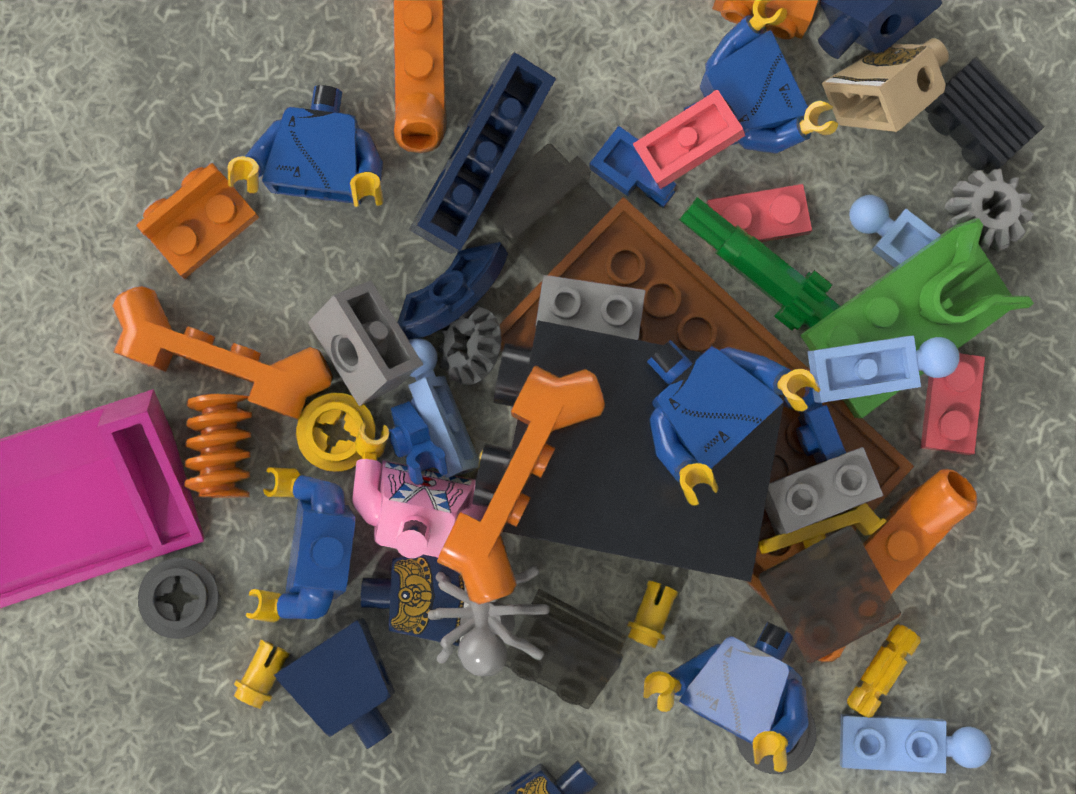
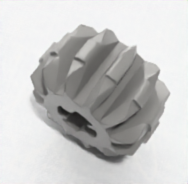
[944,169,1034,252]

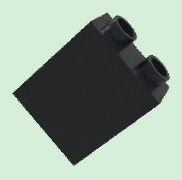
[473,320,785,582]

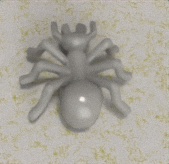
[428,566,549,677]

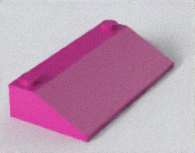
[0,389,205,608]

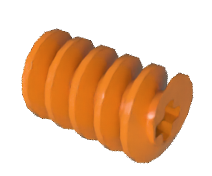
[184,394,252,498]

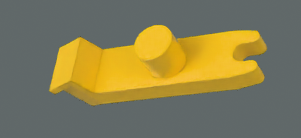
[758,503,887,560]

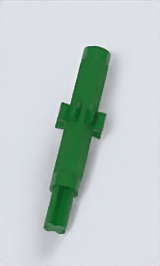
[679,197,841,331]

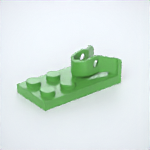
[800,218,1034,418]

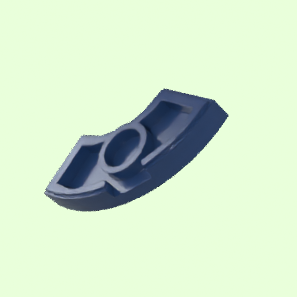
[397,242,508,340]

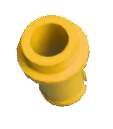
[627,580,679,649]
[234,639,290,709]

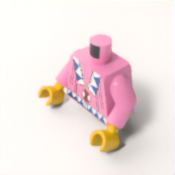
[353,422,488,558]

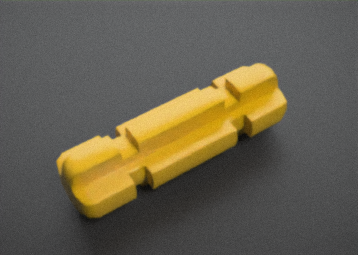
[847,624,921,718]

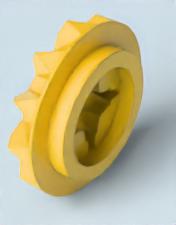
[296,393,376,472]

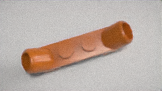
[394,0,447,153]
[112,286,333,420]
[437,365,605,605]
[793,469,978,662]

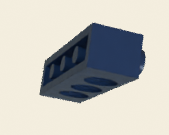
[409,52,556,254]

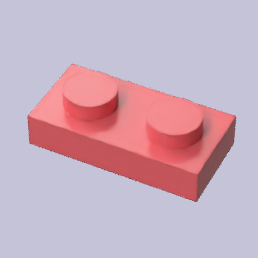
[633,90,745,189]
[706,184,812,250]
[921,353,985,455]

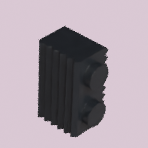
[924,56,1045,175]

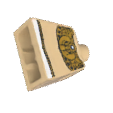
[822,38,949,132]

